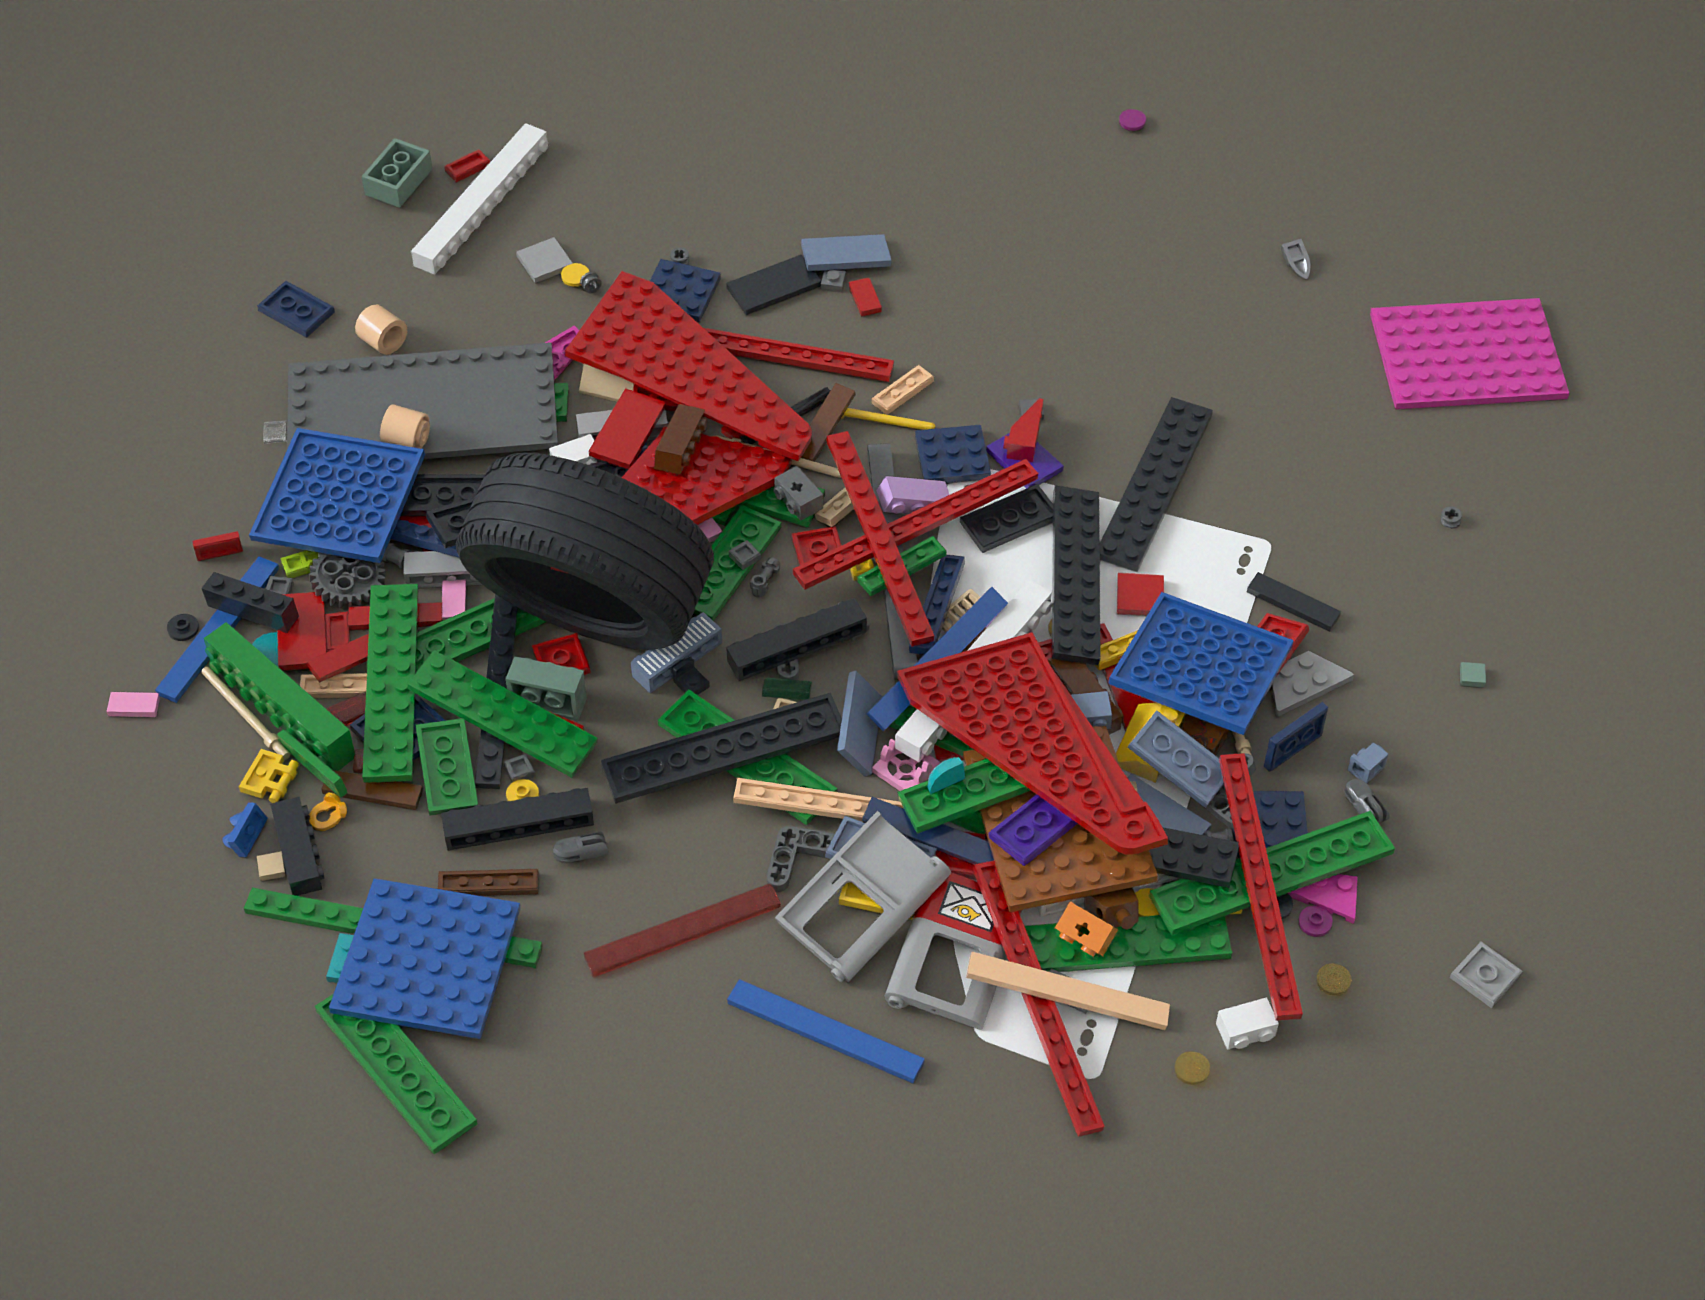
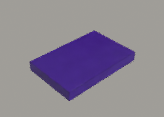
[986,433,1064,489]
[989,795,1078,866]

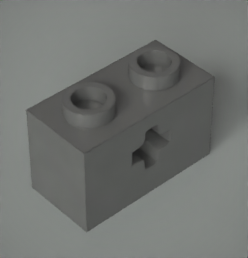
[774,466,823,521]

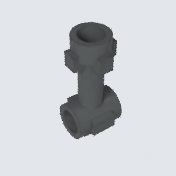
[750,557,780,597]

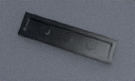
[1247,572,1341,632]

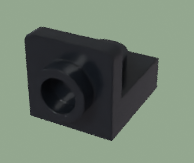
[673,656,710,695]

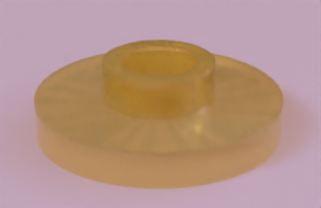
[1316,963,1351,996]
[1175,1051,1210,1085]

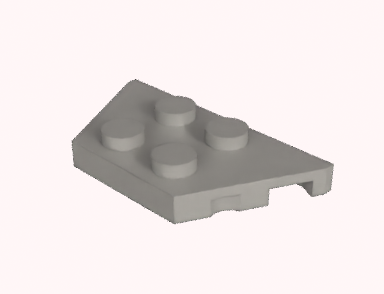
[1272,651,1354,717]

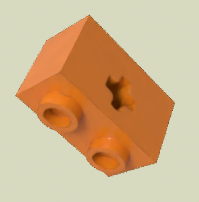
[1055,902,1118,957]

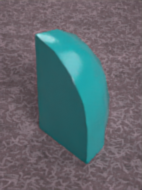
[928,757,965,794]

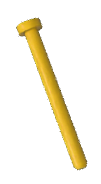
[841,408,935,430]

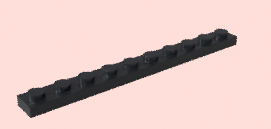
[475,594,518,789]

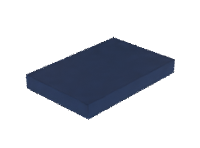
[257,281,335,338]
[1264,702,1328,772]

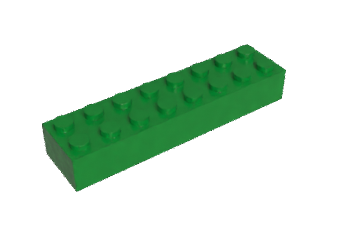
[204,622,356,771]

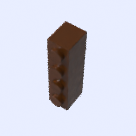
[654,404,707,474]
[1048,657,1123,735]

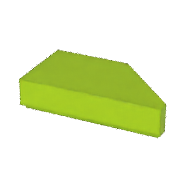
[281,550,319,578]

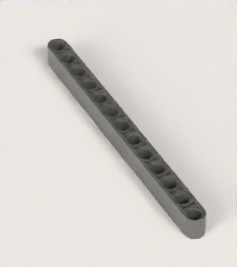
[867,443,917,679]

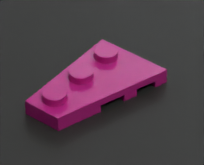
[545,326,579,380]
[1288,874,1358,924]

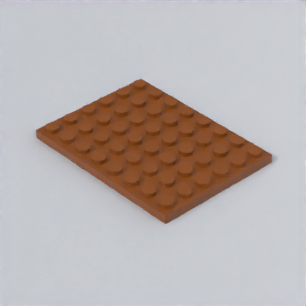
[963,726,1158,912]

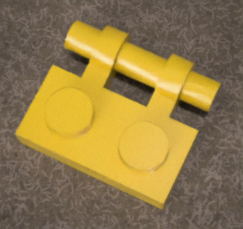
[239,749,299,803]

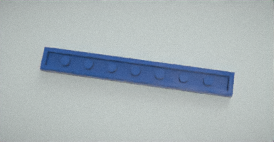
[155,556,279,703]
[866,587,1008,731]
[727,979,925,1084]

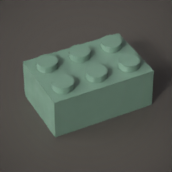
[361,138,433,208]
[506,656,587,721]

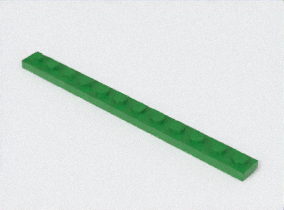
[244,888,543,968]

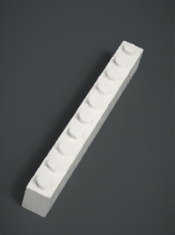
[411,123,548,275]
[895,579,1053,762]

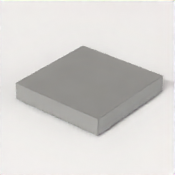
[516,237,573,283]
[1450,942,1523,1008]

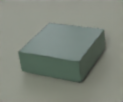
[1460,662,1486,688]

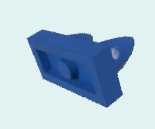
[222,803,268,857]

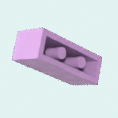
[876,476,949,514]

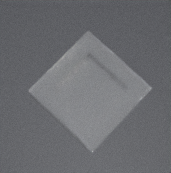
[263,420,287,444]

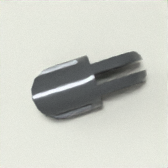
[1344,779,1390,823]
[553,832,609,863]

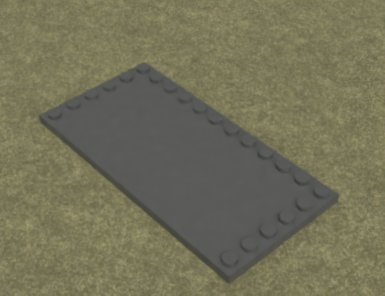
[287,342,558,459]

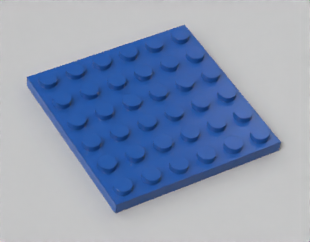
[249,428,425,563]
[1108,592,1294,735]
[329,878,521,1039]

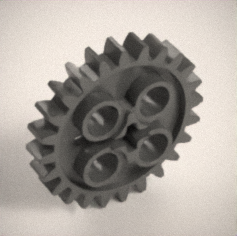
[309,552,386,608]

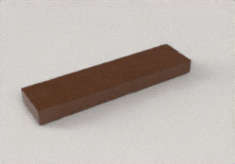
[801,383,856,462]
[321,770,423,810]
[438,869,539,896]

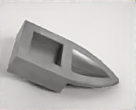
[1280,239,1310,279]
[821,269,846,292]

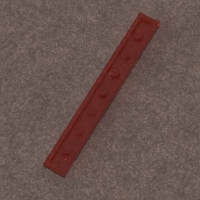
[583,884,781,977]

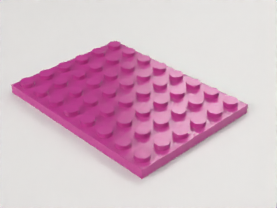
[1370,298,1569,409]

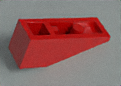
[1003,398,1044,462]

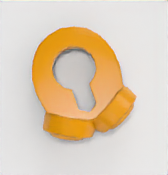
[309,793,347,831]

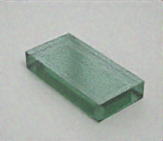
[762,678,812,700]

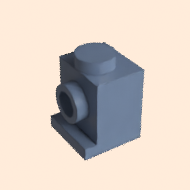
[1348,743,1388,784]

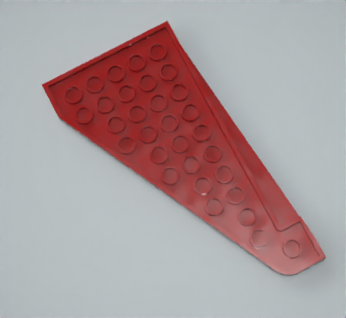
[565,271,812,462]
[551,426,792,573]
[897,632,1168,855]

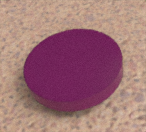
[1119,109,1146,131]
[1298,906,1333,937]

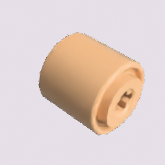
[355,305,407,355]
[380,404,430,449]

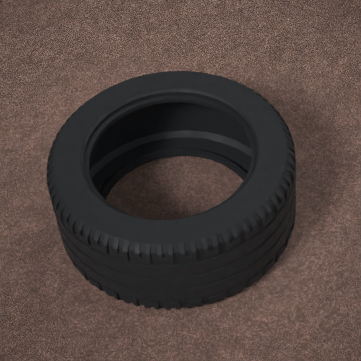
[456,453,714,650]

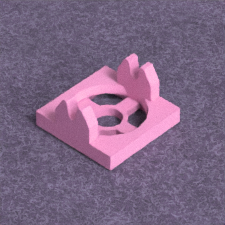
[872,739,940,791]

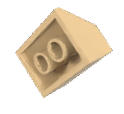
[579,364,634,402]

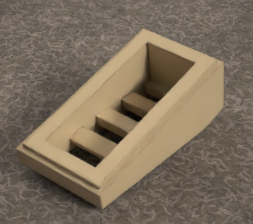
[942,589,980,632]

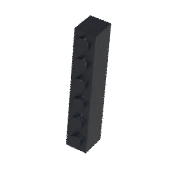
[726,598,867,681]
[441,788,594,851]

